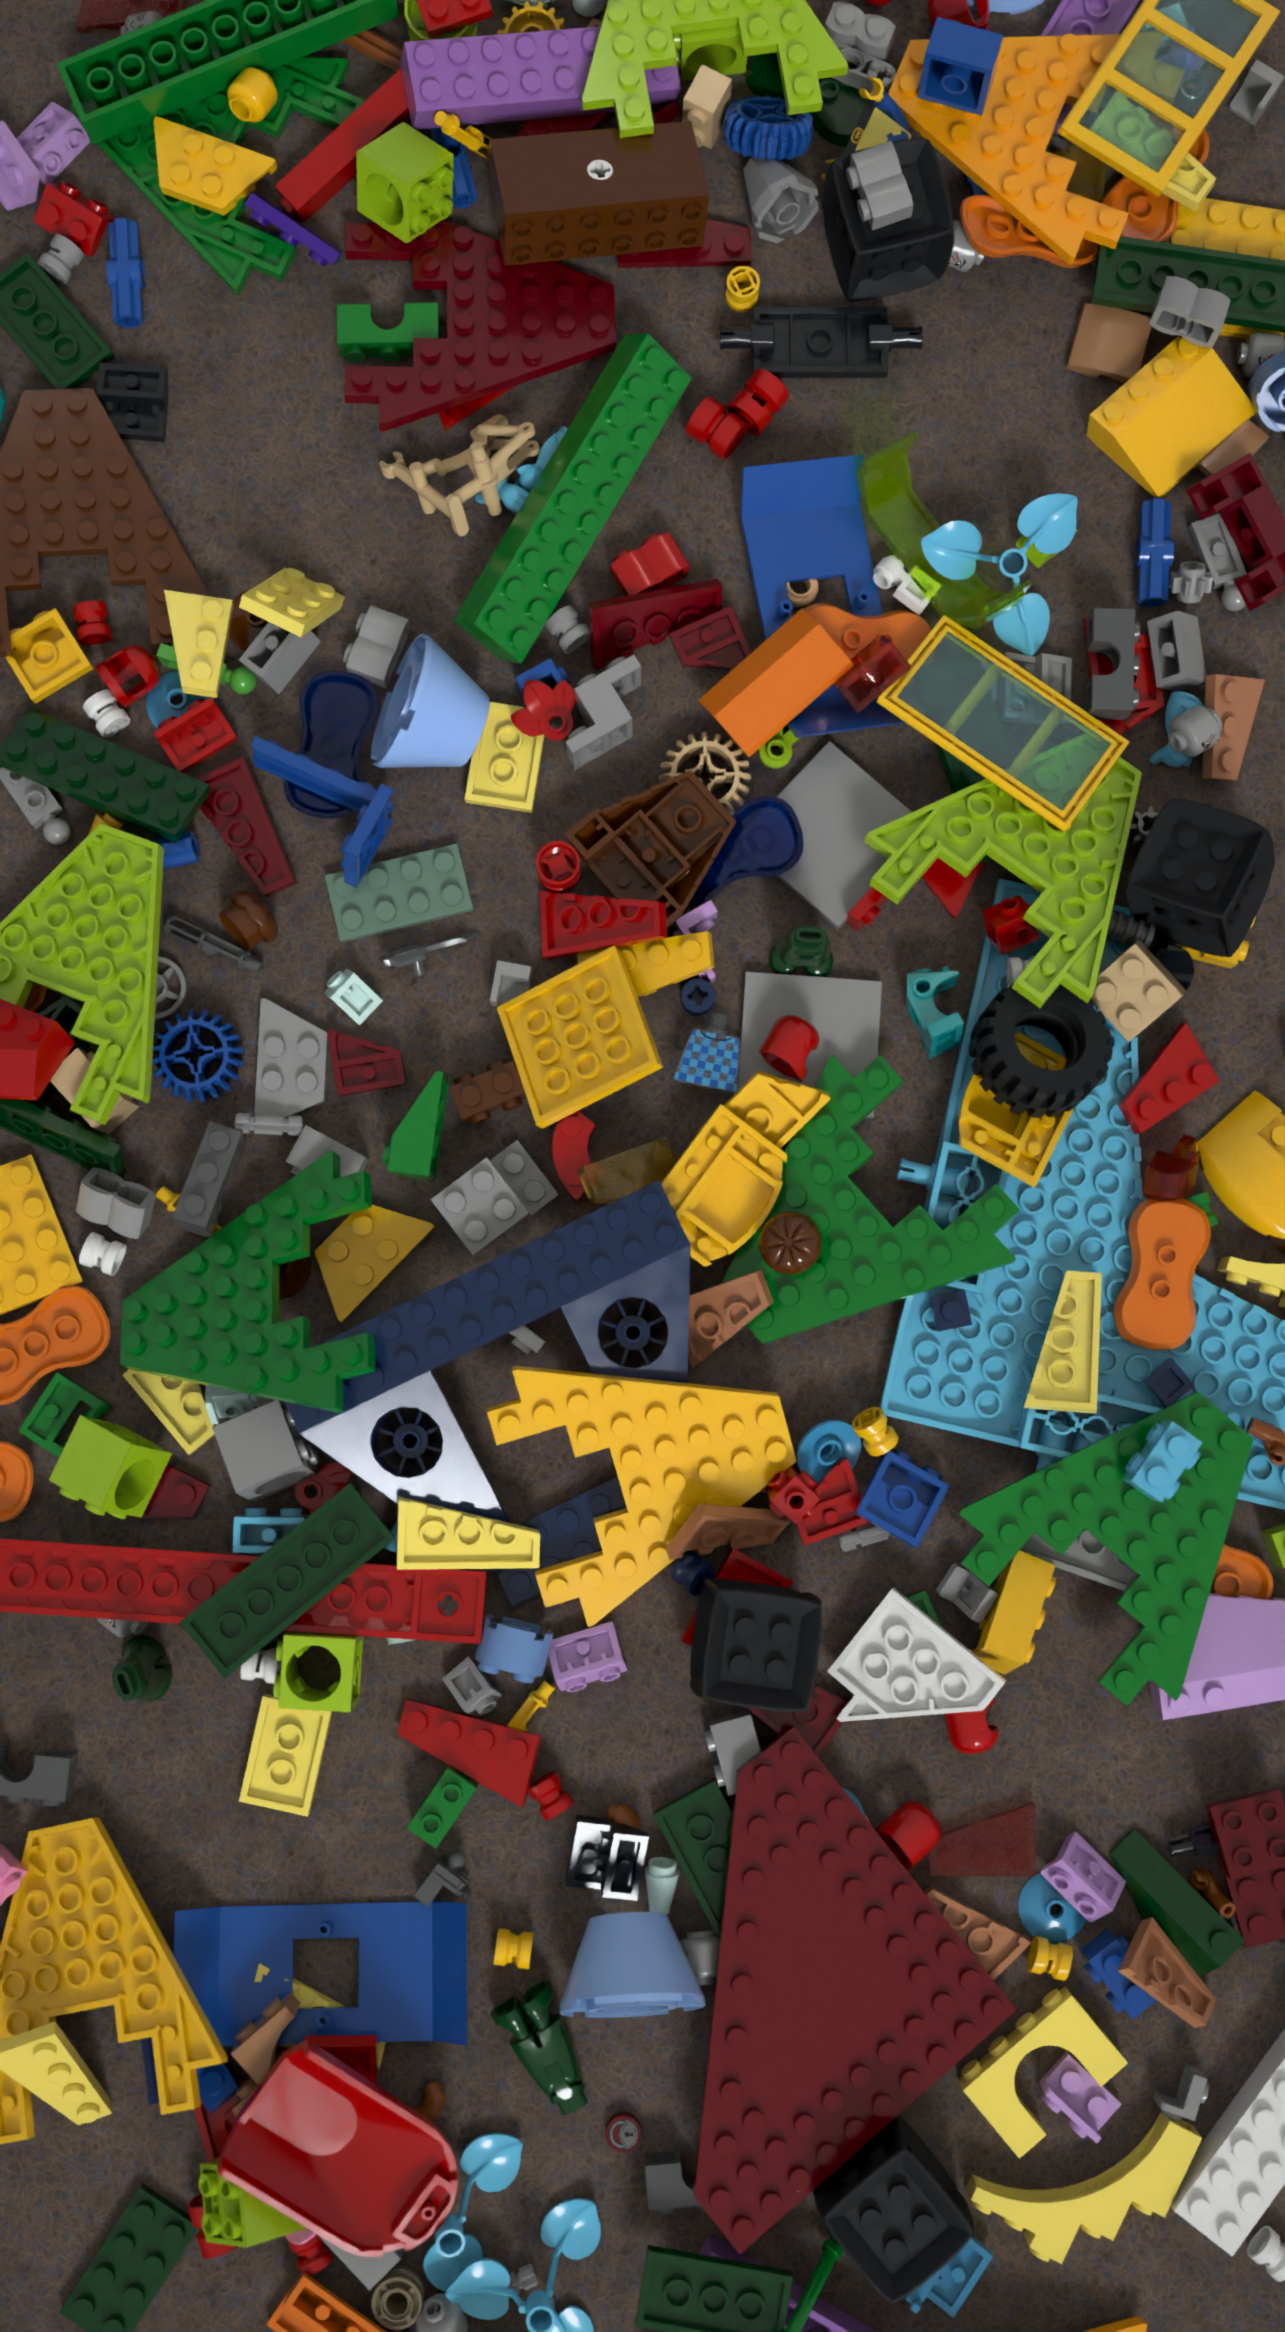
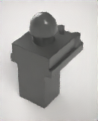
[414,1850,470,1907]

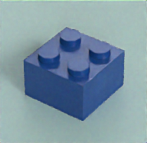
[917,17,1004,116]

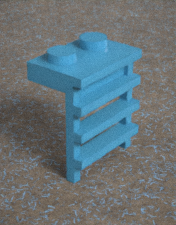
[906,2235,994,2318]

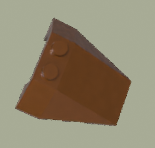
[564,770,737,928]

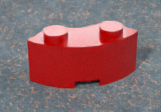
[552,1111,600,1203]

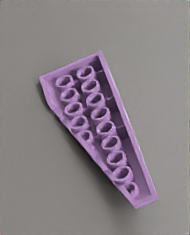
[1149,1593,1285,1720]

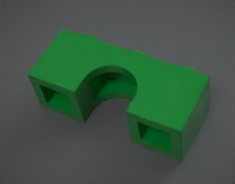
[337,302,441,362]

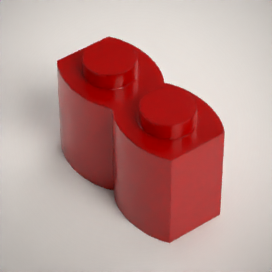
[610,532,690,596]

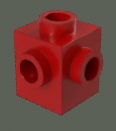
[981,895,1040,955]
[765,1465,820,1524]

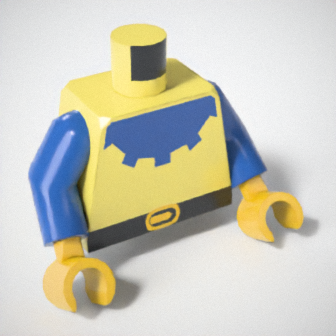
[821,76,912,181]

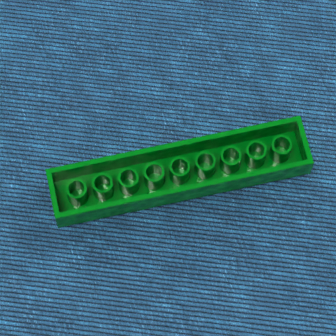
[56,0,399,145]
[453,333,692,664]

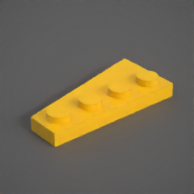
[577,931,715,997]

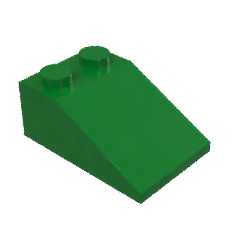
[383,1071,449,1181]

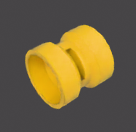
[725,266,760,313]
[851,1407,899,1456]
[494,1928,534,1970]
[1027,1935,1073,1981]

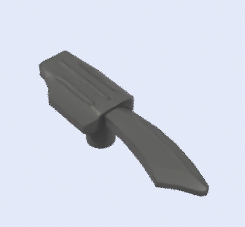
[379,931,478,976]

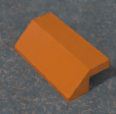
[698,608,854,757]
[266,2273,386,2332]

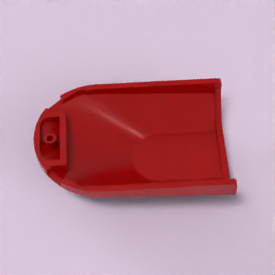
[217,2039,458,2257]

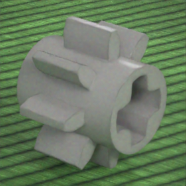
[1168,561,1213,603]
[1129,806,1158,847]

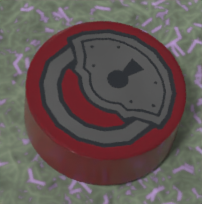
[606,2112,641,2153]

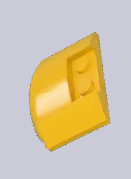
[958,1032,1074,1188]
[1194,1090,1285,1239]
[661,1104,787,1267]

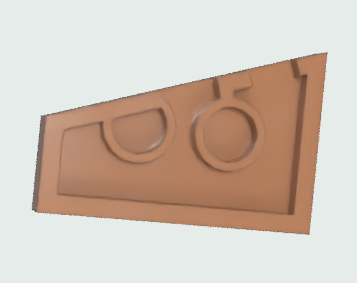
[1202,674,1265,781]
[688,1269,774,1368]
[665,1504,790,1560]
[924,1886,1032,1981]
[1118,1917,1217,2028]

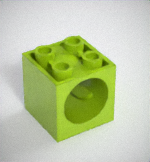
[673,26,747,81]
[356,122,454,244]
[49,1415,172,1519]
[273,1631,364,1712]
[199,2158,307,2248]

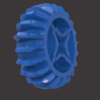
[722,95,814,161]
[152,1009,245,1102]

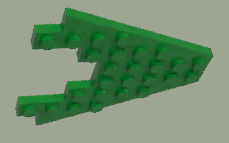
[68,57,365,295]
[722,1055,1021,1344]
[120,1150,375,1413]
[957,1392,1254,1706]

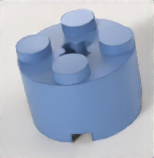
[1248,351,1285,433]
[475,1615,554,1683]

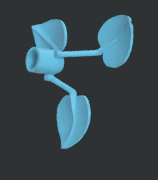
[921,493,1078,656]
[423,2132,523,2293]
[446,2198,601,2332]

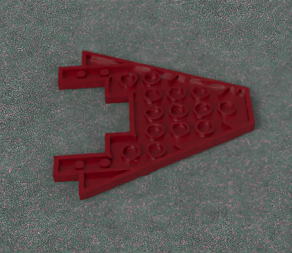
[345,220,616,432]

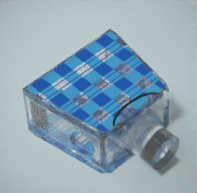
[672,1013,740,1096]

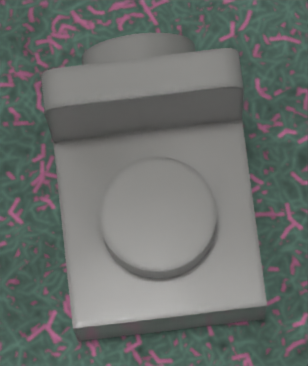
[442,1656,503,1717]

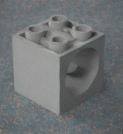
[212,1400,319,1502]

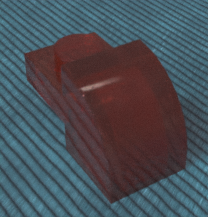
[1143,1134,1200,1201]

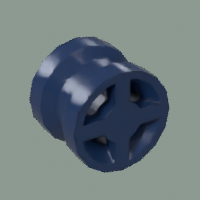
[680,979,715,1016]
[671,1551,715,1596]

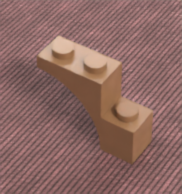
[231,1992,301,2116]

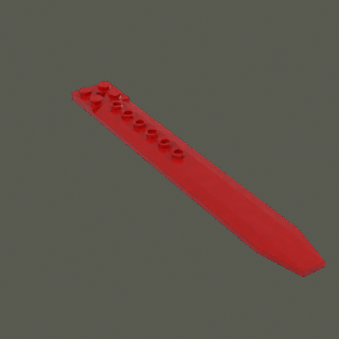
[0,1538,487,1644]

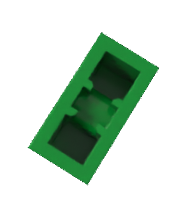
[407,1765,479,1849]

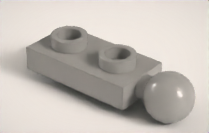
[1189,514,1247,611]
[0,768,71,845]

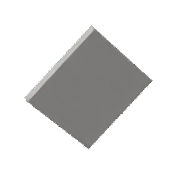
[737,741,912,930]
[737,972,882,1118]

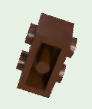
[449,1059,527,1125]

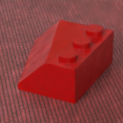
[0,999,75,1101]

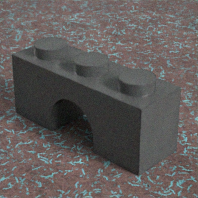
[1085,608,1140,720]
[172,1121,246,1238]
[0,1745,79,1806]
[645,2151,704,2214]

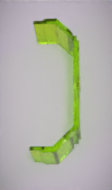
[857,431,1032,629]

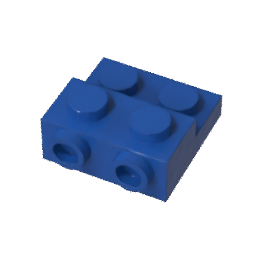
[853,1449,950,1548]

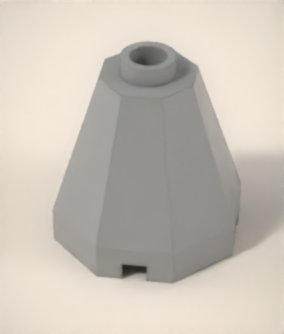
[743,157,819,243]

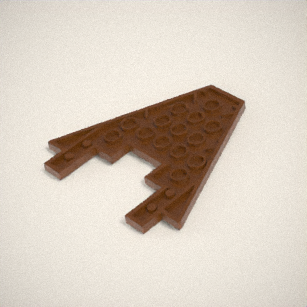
[0,388,210,657]

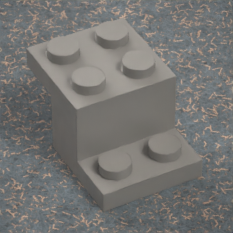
[565,654,641,771]
[431,1140,559,1256]

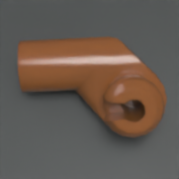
[1246,1417,1285,1466]
[607,1803,641,1830]
[1189,1869,1236,1919]
[412,2081,446,2122]

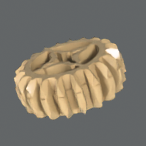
[659,731,751,816]

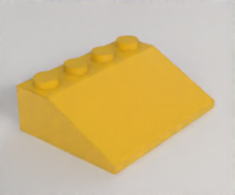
[1087,335,1256,498]

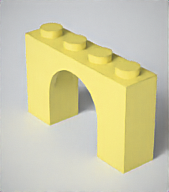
[958,1986,1128,2159]

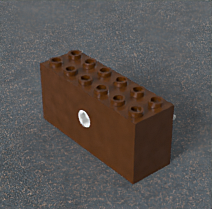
[489,121,710,266]

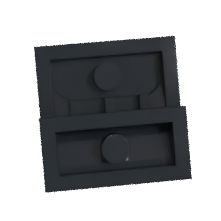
[96,363,168,442]
[565,1815,649,1901]

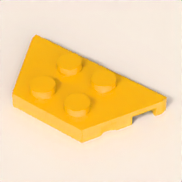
[153,116,278,216]
[723,1071,831,1148]
[314,1205,435,1323]

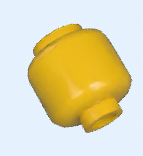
[227,67,278,123]

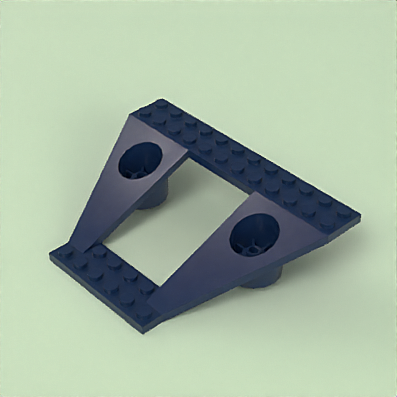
[285,1180,690,1606]

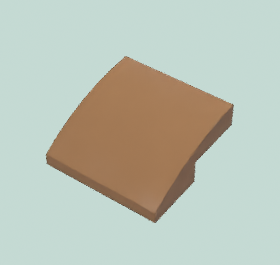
[1065,303,1152,384]
[1193,419,1270,477]

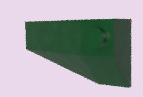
[1109,1828,1245,1976]

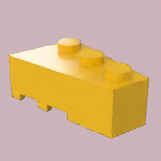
[969,1550,1056,1675]

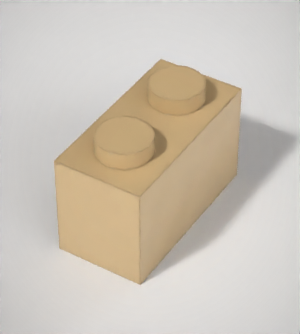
[682,64,732,149]

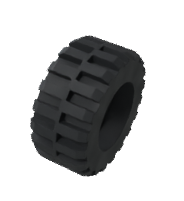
[969,982,1113,1118]

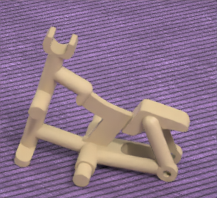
[379,414,540,536]

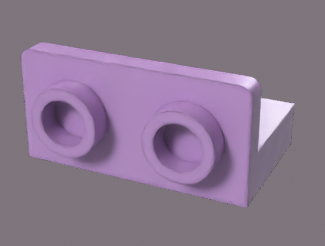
[16,101,90,185]
[0,121,40,210]
[549,1621,627,1692]
[1040,1831,1126,1922]
[1038,2051,1122,2143]

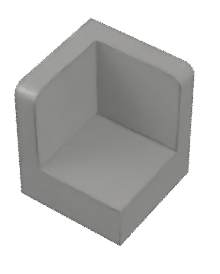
[1228,60,1285,126]
[490,960,533,1007]

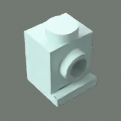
[205,1385,260,1425]

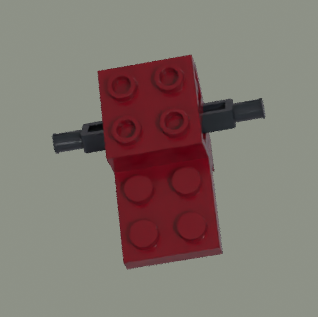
[1168,1787,1285,1948]

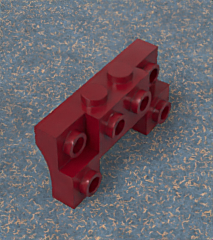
[1186,453,1285,611]

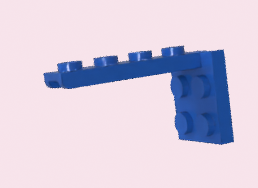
[251,736,394,888]

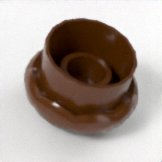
[219,890,278,951]
[759,1211,822,1275]

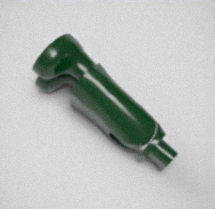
[769,925,834,977]
[112,1635,173,1701]
[490,1980,588,2115]

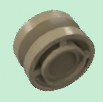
[372,2265,425,2330]

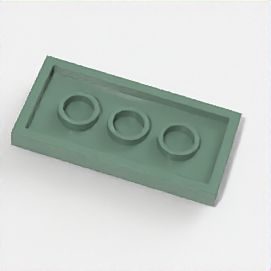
[324,843,474,943]

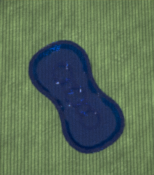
[284,671,379,819]
[688,796,804,905]

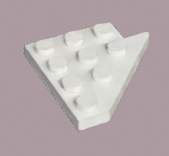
[827,1588,1007,1722]

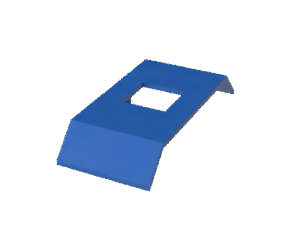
[740,454,905,738]
[174,1901,468,2046]

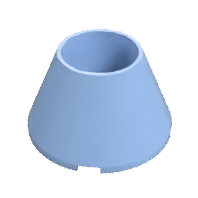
[371,634,490,768]
[559,1912,705,2018]

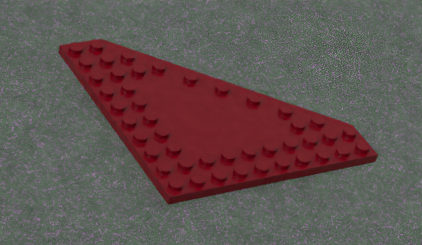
[693,1724,1016,2255]

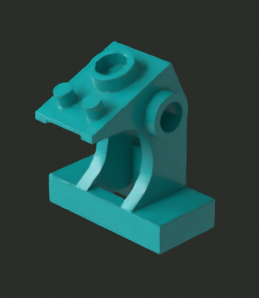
[906,966,964,1059]

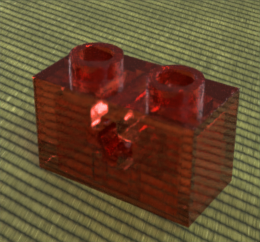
[832,634,911,713]

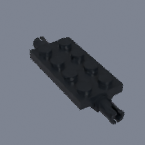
[720,307,923,378]

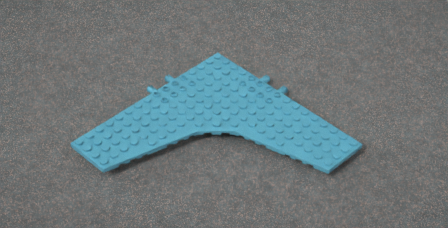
[879,878,1285,1510]

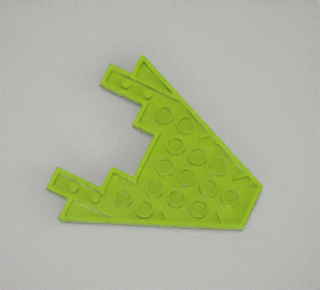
[582,0,848,138]
[864,734,1142,1008]
[0,823,164,1125]

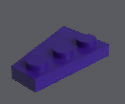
[245,192,342,267]

